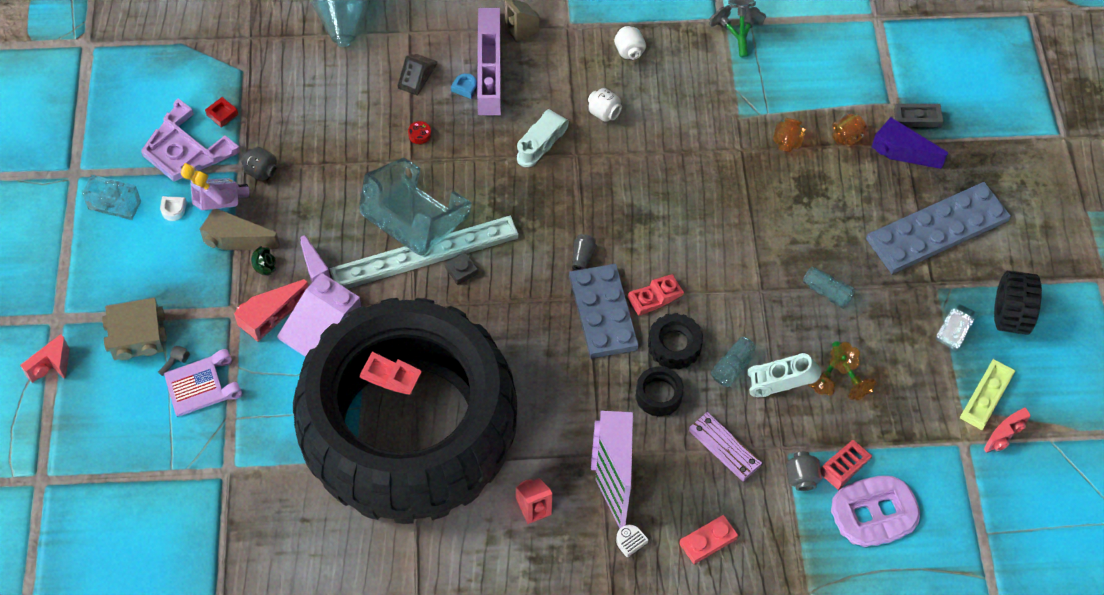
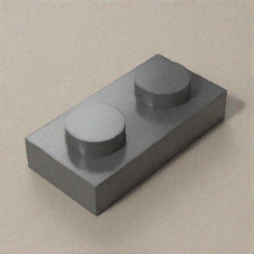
[894,104,943,127]

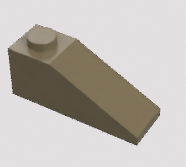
[200,209,280,250]

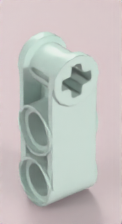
[517,109,569,168]
[748,353,821,397]

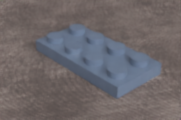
[569,264,638,359]

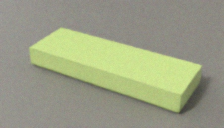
[960,359,1015,430]

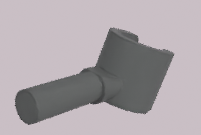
[158,346,190,376]

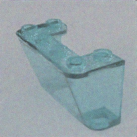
[359,157,472,256]

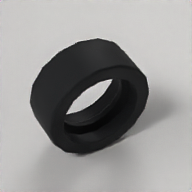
[635,366,684,417]

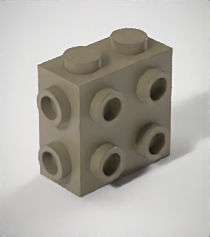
[102,298,167,360]

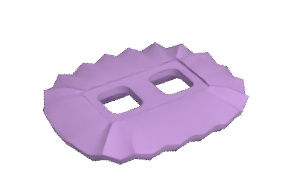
[831,476,920,548]

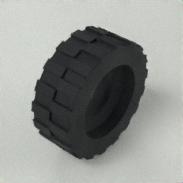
[648,313,703,370]

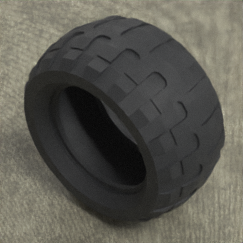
[293,298,517,524]

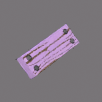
[689,412,762,482]

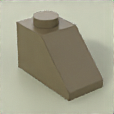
[505,0,540,42]

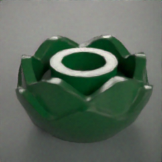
[251,246,276,276]

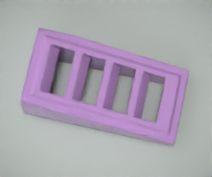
[300,235,330,282]

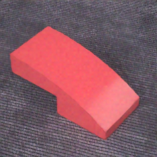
[360,352,422,395]

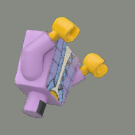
[181,163,249,210]

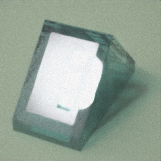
[935,302,979,351]

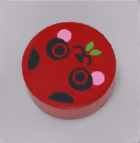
[408,121,431,144]

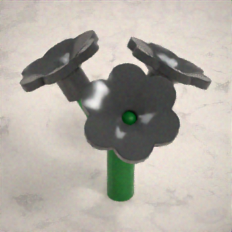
[709,0,766,57]

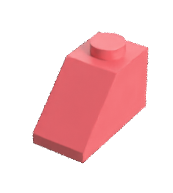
[516,478,552,524]

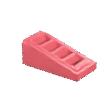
[821,440,872,491]

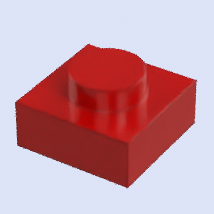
[205,97,239,128]

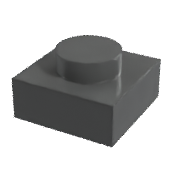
[445,252,478,285]

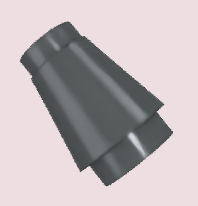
[572,234,597,270]

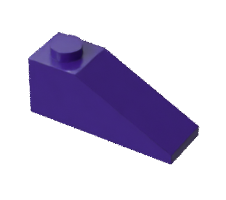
[871,117,948,169]

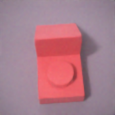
[20,334,70,383]

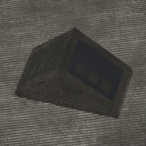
[397,54,437,96]

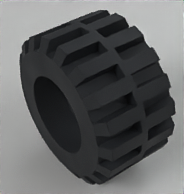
[994,270,1042,335]

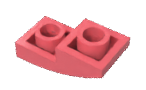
[627,274,684,316]
[984,407,1031,453]

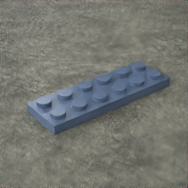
[866,182,1011,274]

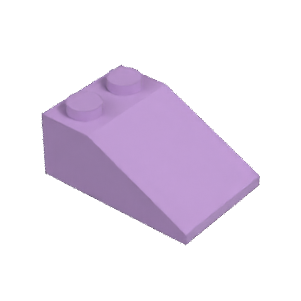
[277,273,361,357]

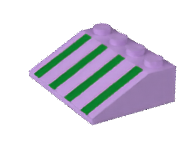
[591,411,633,528]

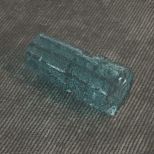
[803,266,856,309]
[711,337,756,386]

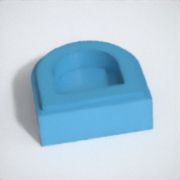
[451,74,477,99]

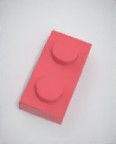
[679,515,738,564]

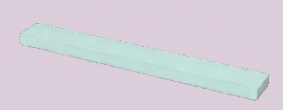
[329,215,518,289]

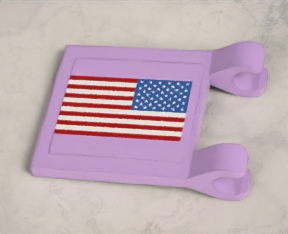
[164,349,242,417]

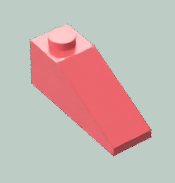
[234,279,308,342]

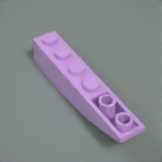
[477,8,501,115]

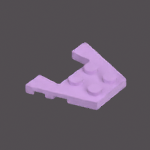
[141,98,240,182]

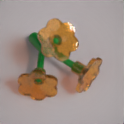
[807,341,877,400]

